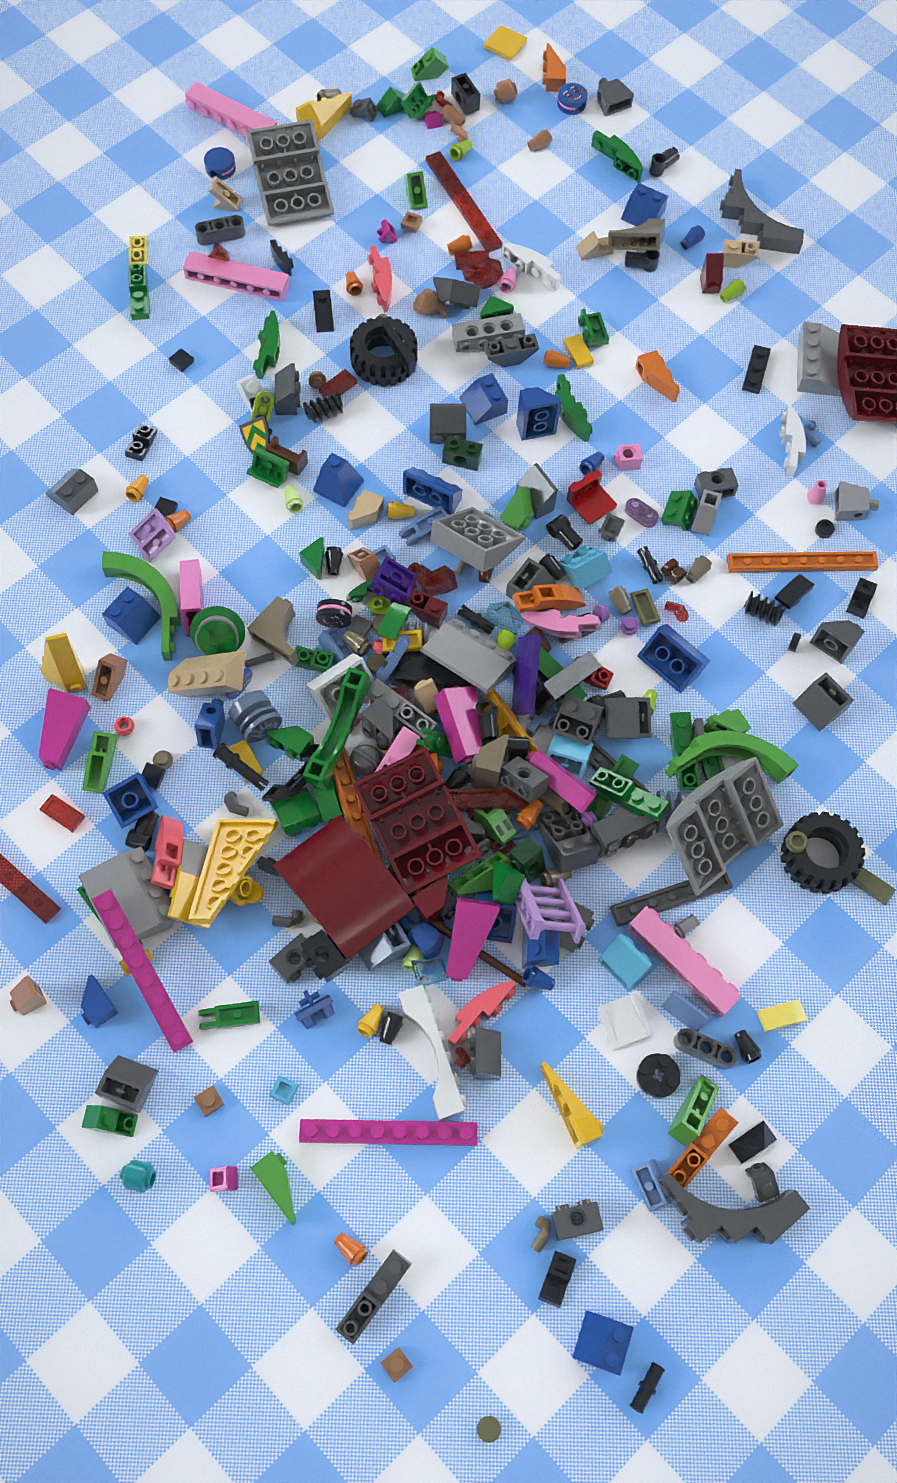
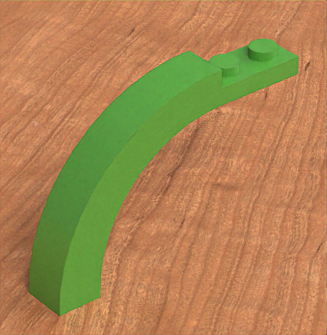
[102,551,181,661]
[665,731,799,784]

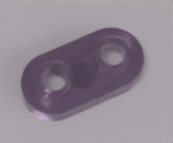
[625,498,659,528]

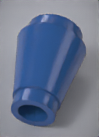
[680,225,705,250]
[579,451,605,475]
[522,966,555,991]

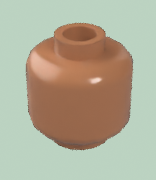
[494,78,518,104]

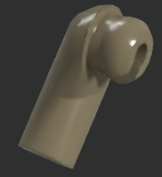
[531,1215,551,1253]

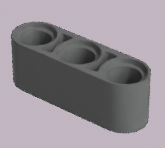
[195,215,245,246]
[673,1028,737,1070]

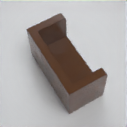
[265,436,308,476]

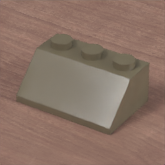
[470,734,509,793]

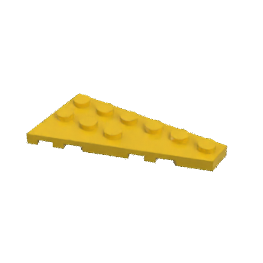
[188,819,278,924]

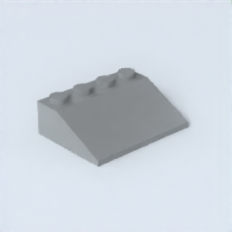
[797,321,841,397]
[430,507,526,572]
[420,619,516,693]
[78,847,176,949]

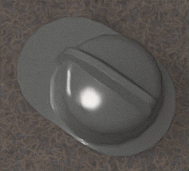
[349,744,385,778]

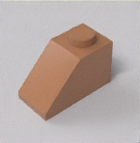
[347,547,380,581]
[91,653,128,702]
[9,975,47,1016]

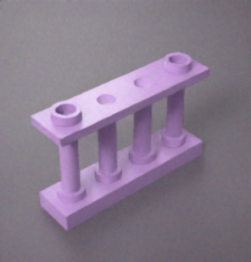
[514,874,586,944]

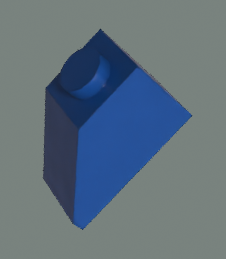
[80,974,118,1028]

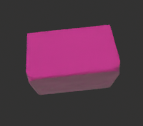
[423,110,443,129]
[210,1166,238,1192]

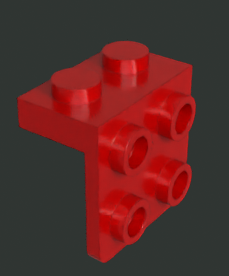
[566,469,617,524]

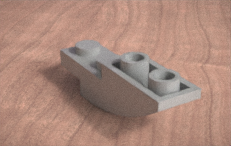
[366,678,437,740]

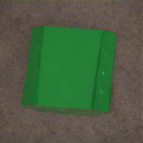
[269,787,323,837]

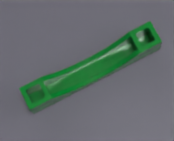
[303,667,371,789]

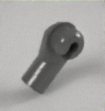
[224,791,249,817]
[272,910,304,928]

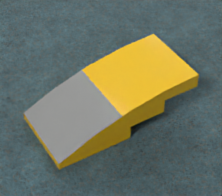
[167,839,210,929]

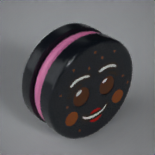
[316,599,353,628]

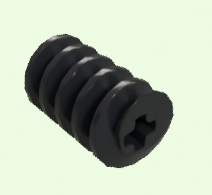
[303,391,343,423]
[743,590,787,627]

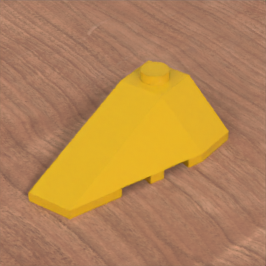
[296,92,352,142]
[40,632,88,693]
[540,1062,604,1149]

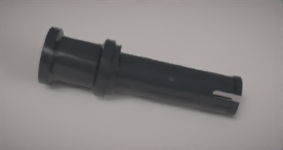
[212,743,269,792]

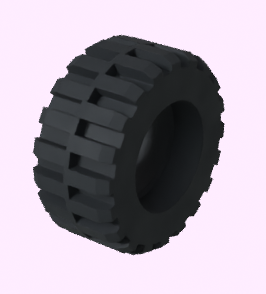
[350,316,418,387]
[780,811,866,894]

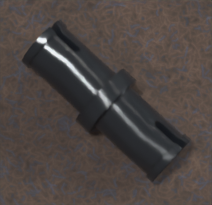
[637,546,664,584]
[457,604,496,635]
[629,1362,665,1414]

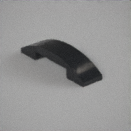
[262,744,320,802]

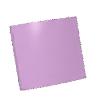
[128,508,177,562]

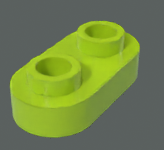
[250,391,274,423]
[368,596,405,617]

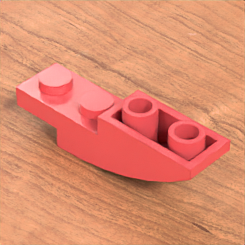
[367,245,392,313]
[151,815,183,890]
[448,980,516,1048]

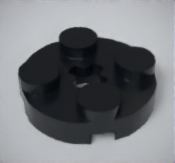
[636,1053,681,1099]

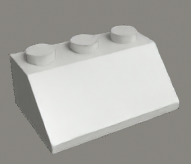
[306,653,375,721]

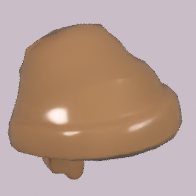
[413,288,449,318]

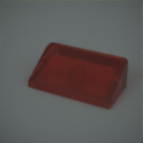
[208,242,230,261]

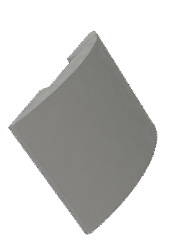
[246,119,334,225]
[666,757,784,896]

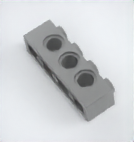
[452,313,526,352]

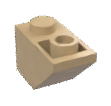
[721,239,759,268]
[347,489,384,530]
[414,678,439,719]

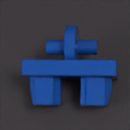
[294,990,335,1029]

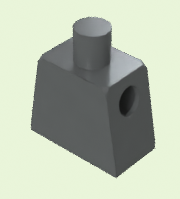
[597,77,634,117]

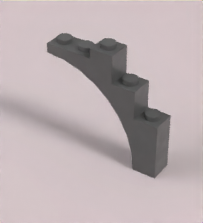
[719,168,804,254]
[658,1174,810,1244]

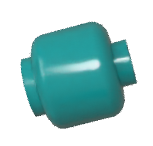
[120,1160,156,1193]

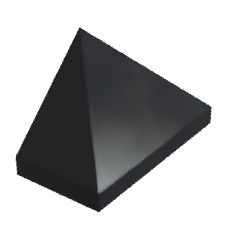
[728,1120,777,1164]

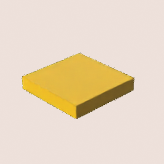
[484,24,527,61]

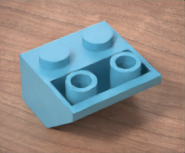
[558,545,612,589]
[547,733,594,782]
[598,934,652,991]

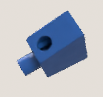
[195,698,225,750]

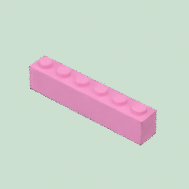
[185,81,277,137]
[183,251,290,302]
[626,906,741,1018]

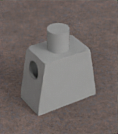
[835,481,879,521]

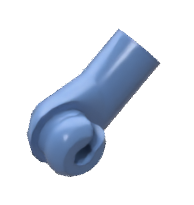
[803,420,821,447]

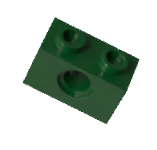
[442,436,483,471]
[510,837,546,884]

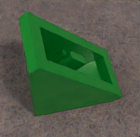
[376,86,405,118]
[479,296,514,320]
[299,537,325,580]
[493,860,525,905]

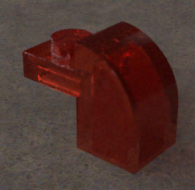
[461,257,504,289]
[416,564,458,596]

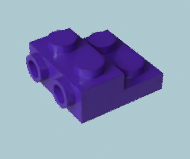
[368,556,419,605]

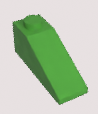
[448,851,511,895]
[667,1074,720,1146]
[250,1151,296,1225]

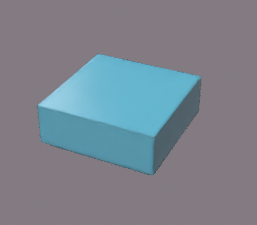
[269,1075,299,1106]

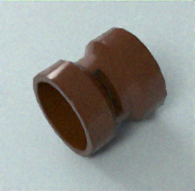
[661,558,687,585]

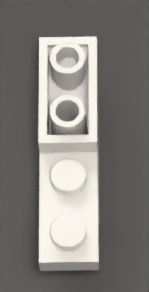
[502,242,562,291]
[779,405,806,477]

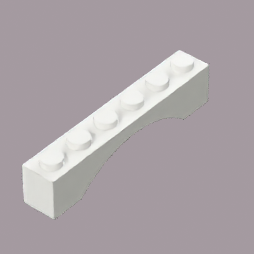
[398,985,467,1121]

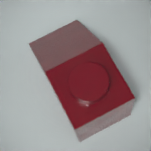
[700,253,724,294]

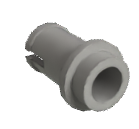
[673,914,700,938]

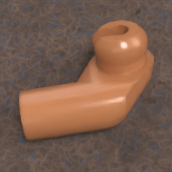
[450,124,468,142]

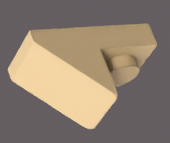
[208,176,242,212]
[576,231,614,261]

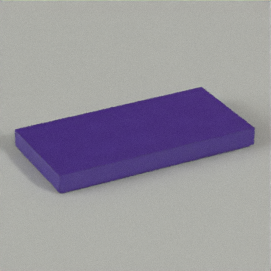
[511,634,541,716]

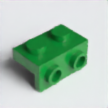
[400,81,436,119]
[578,308,609,347]
[246,447,290,488]
[661,490,698,531]

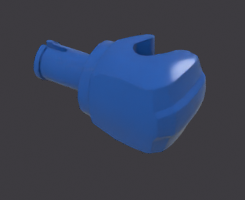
[398,916,444,961]

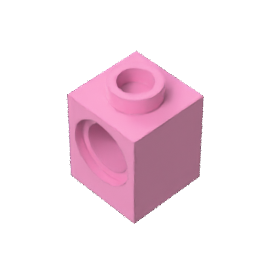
[614,444,643,471]

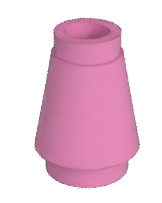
[498,268,516,293]
[807,480,827,505]

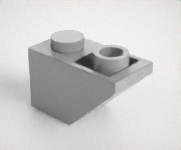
[691,489,722,536]

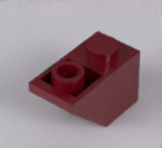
[405,588,448,629]
[411,875,449,923]

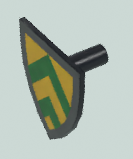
[239,415,272,454]

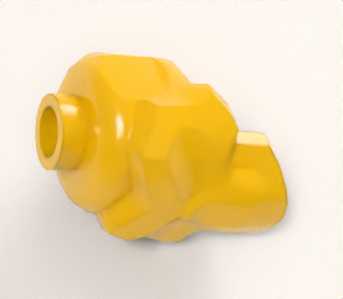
[228,875,264,906]

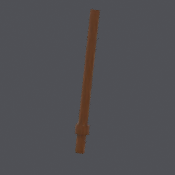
[419,916,526,988]

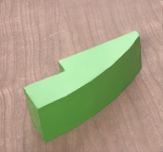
[82,731,118,793]

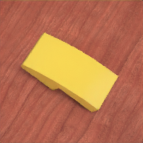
[128,235,148,265]
[757,1000,808,1032]

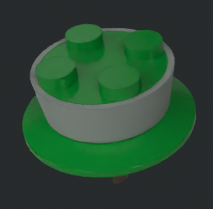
[190,606,245,656]

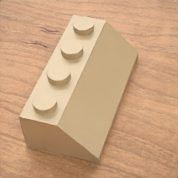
[167,651,246,697]

